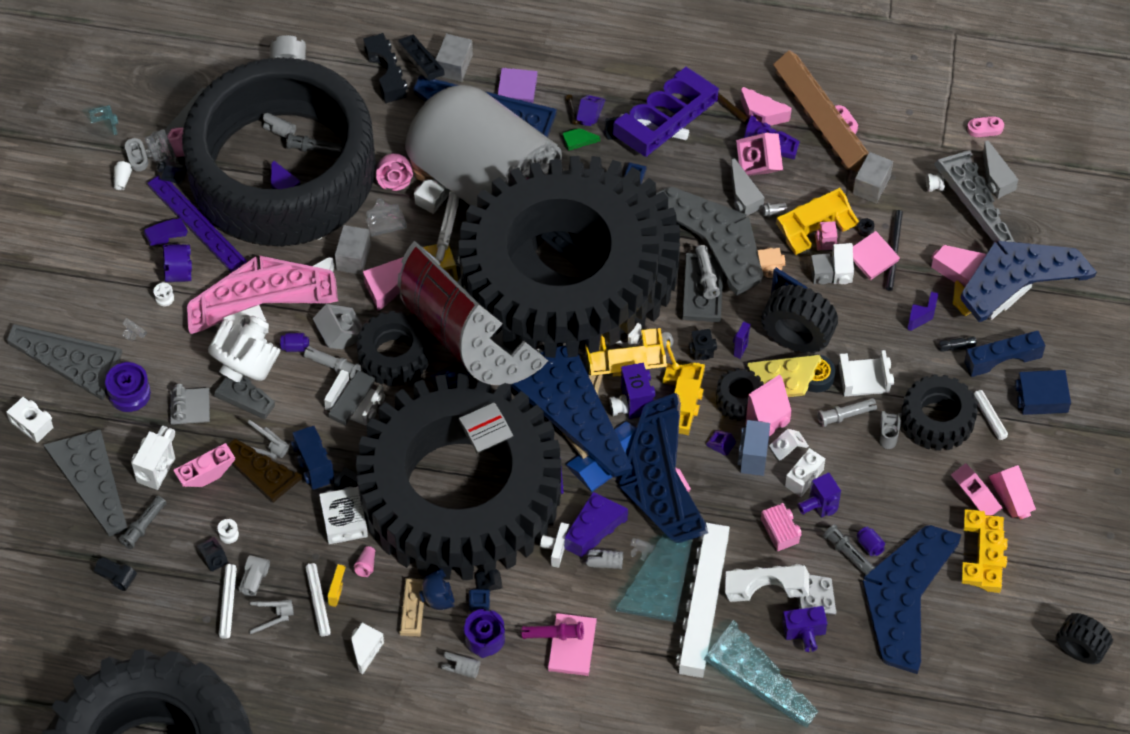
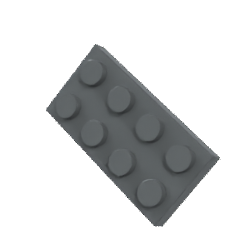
[683,253,723,322]

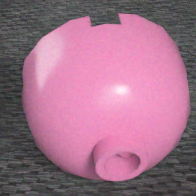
[376,153,413,191]

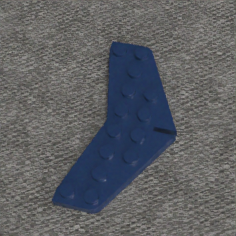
[960,241,1097,322]
[619,393,708,543]
[863,525,962,674]

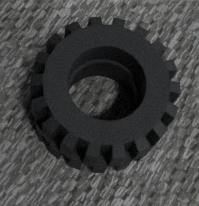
[716,368,764,421]
[1056,613,1113,665]

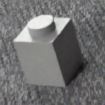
[810,254,834,285]

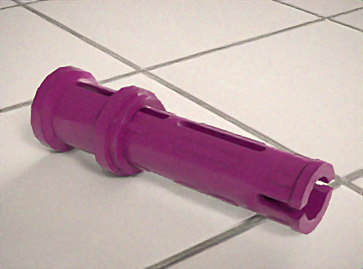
[521,622,584,640]

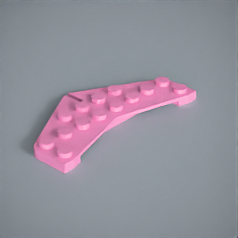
[187,256,338,334]

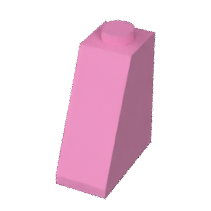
[931,245,987,287]
[363,257,403,311]
[989,465,1036,520]

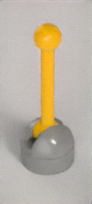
[661,332,679,370]

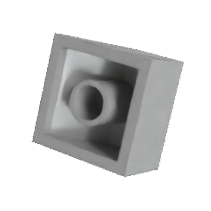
[313,304,362,349]

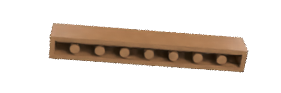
[773,50,869,172]

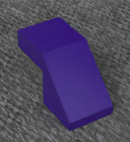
[907,292,938,331]

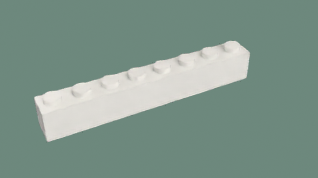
[676,523,730,678]

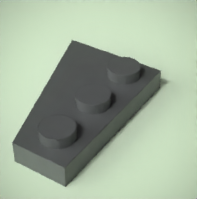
[215,376,275,419]

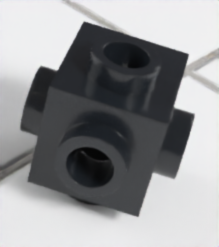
[689,329,717,361]

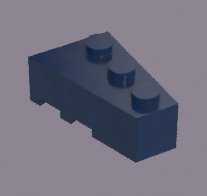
[291,425,334,490]

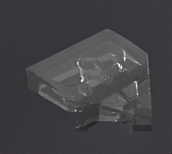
[145,129,179,167]
[366,198,407,237]

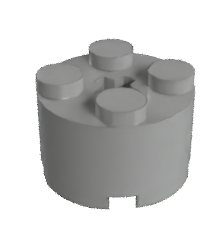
[269,35,306,60]

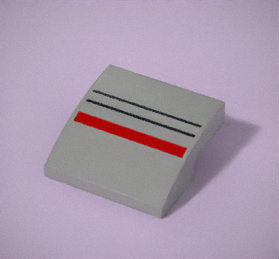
[459,402,513,453]

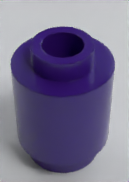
[281,333,309,352]
[856,527,885,556]

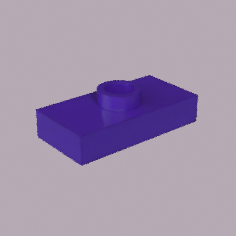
[733,322,750,359]

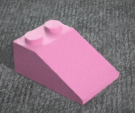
[746,375,792,437]

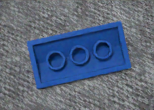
[566,421,637,493]

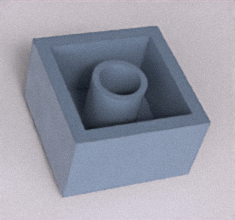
[738,420,771,476]

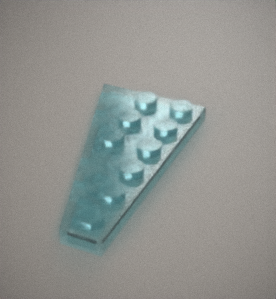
[616,533,693,622]
[704,620,818,728]

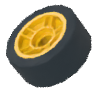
[807,354,836,393]

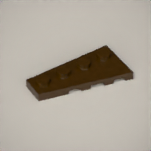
[227,439,302,503]

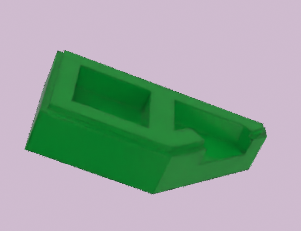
[562,128,600,151]

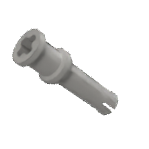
[695,245,720,299]
[304,346,361,380]
[817,398,877,427]

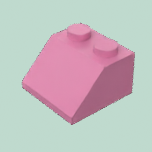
[736,133,783,176]

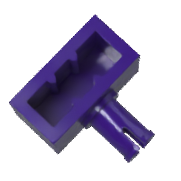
[797,472,841,518]
[782,606,828,652]

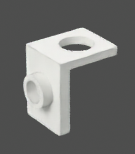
[616,323,642,348]
[769,429,809,460]

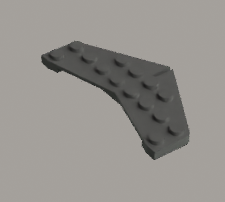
[656,187,763,295]

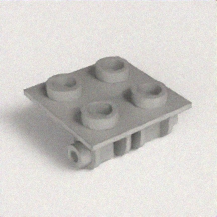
[170,384,210,425]
[797,575,836,615]

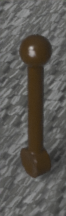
[566,94,579,125]

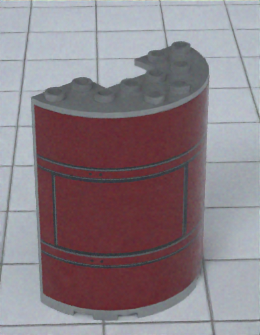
[398,241,548,385]

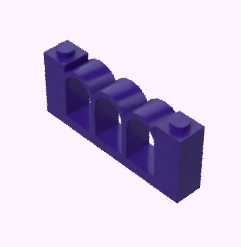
[613,67,719,157]

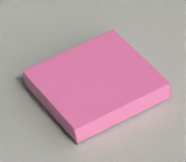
[853,231,900,280]

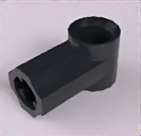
[94,557,137,591]

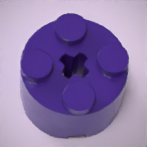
[163,244,192,283]
[464,609,505,658]

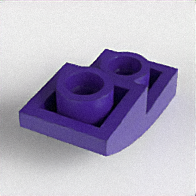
[144,218,188,246]

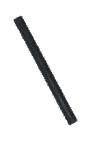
[886,210,903,291]

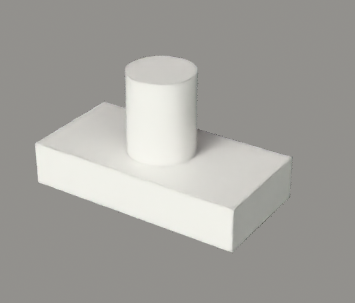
[540,523,569,568]

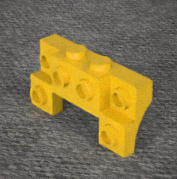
[776,188,859,255]
[585,328,667,376]
[663,362,705,435]
[961,509,1008,593]

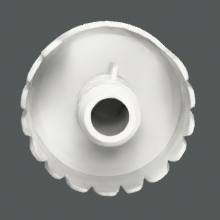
[208,315,280,383]

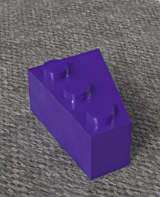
[564,492,628,557]

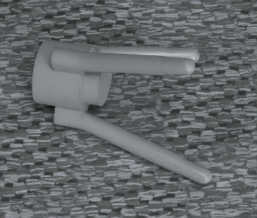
[248,420,289,459]
[249,599,293,634]

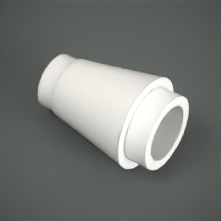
[114,161,132,190]

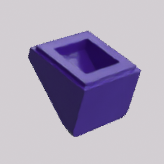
[706,430,736,456]

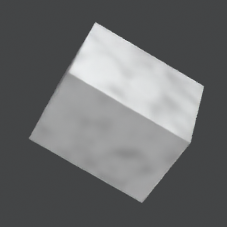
[436,34,473,82]
[853,152,893,204]
[335,225,371,275]

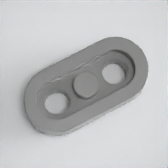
[125,138,148,171]

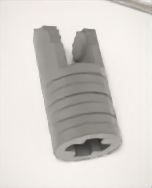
[263,113,296,139]
[586,550,623,569]
[441,652,480,679]

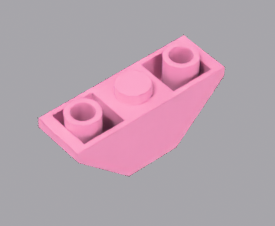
[741,87,792,126]
[173,443,235,487]
[951,463,1002,516]

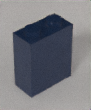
[1015,370,1071,415]

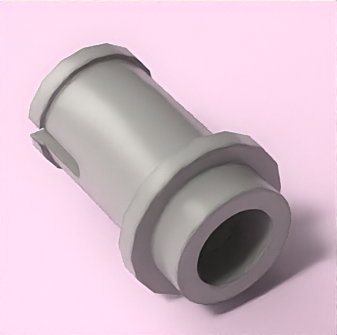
[763,203,787,218]

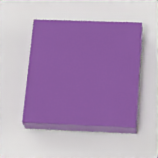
[498,68,538,103]

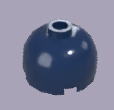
[419,569,455,610]

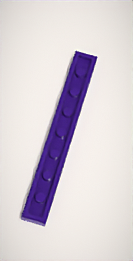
[147,175,248,273]

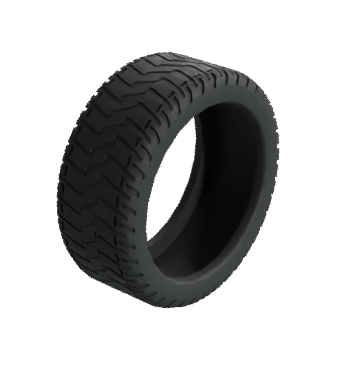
[182,57,376,247]

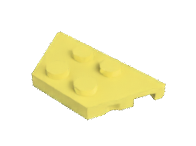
[748,355,821,397]

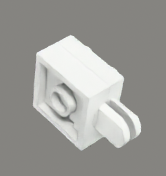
[131,426,175,490]

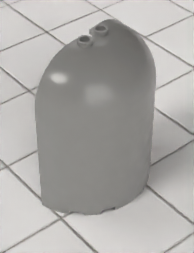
[405,85,562,207]

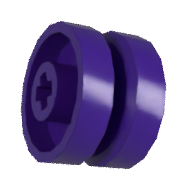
[105,362,151,412]

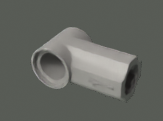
[239,555,270,597]

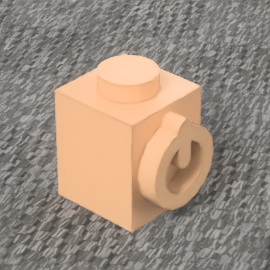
[757,248,785,278]

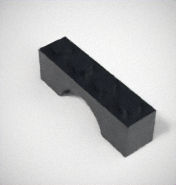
[363,33,408,104]

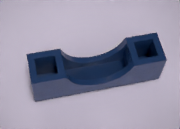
[964,330,1046,377]

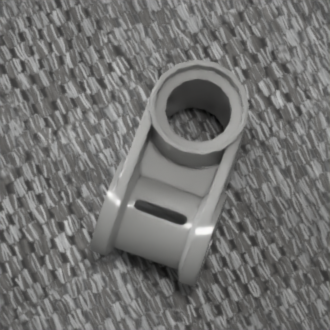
[880,411,901,449]

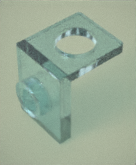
[89,105,119,135]

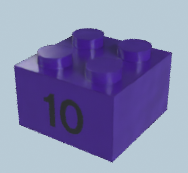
[620,362,655,419]

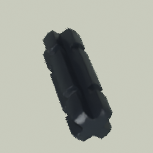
[939,336,977,352]

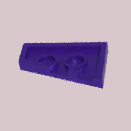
[744,115,800,159]

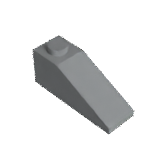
[983,140,1018,199]
[731,158,764,216]

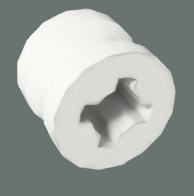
[926,173,944,192]
[154,283,174,307]
[609,394,629,416]
[218,519,239,544]

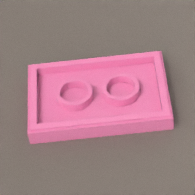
[548,613,597,676]

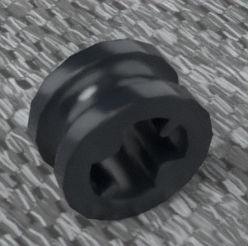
[857,218,875,237]

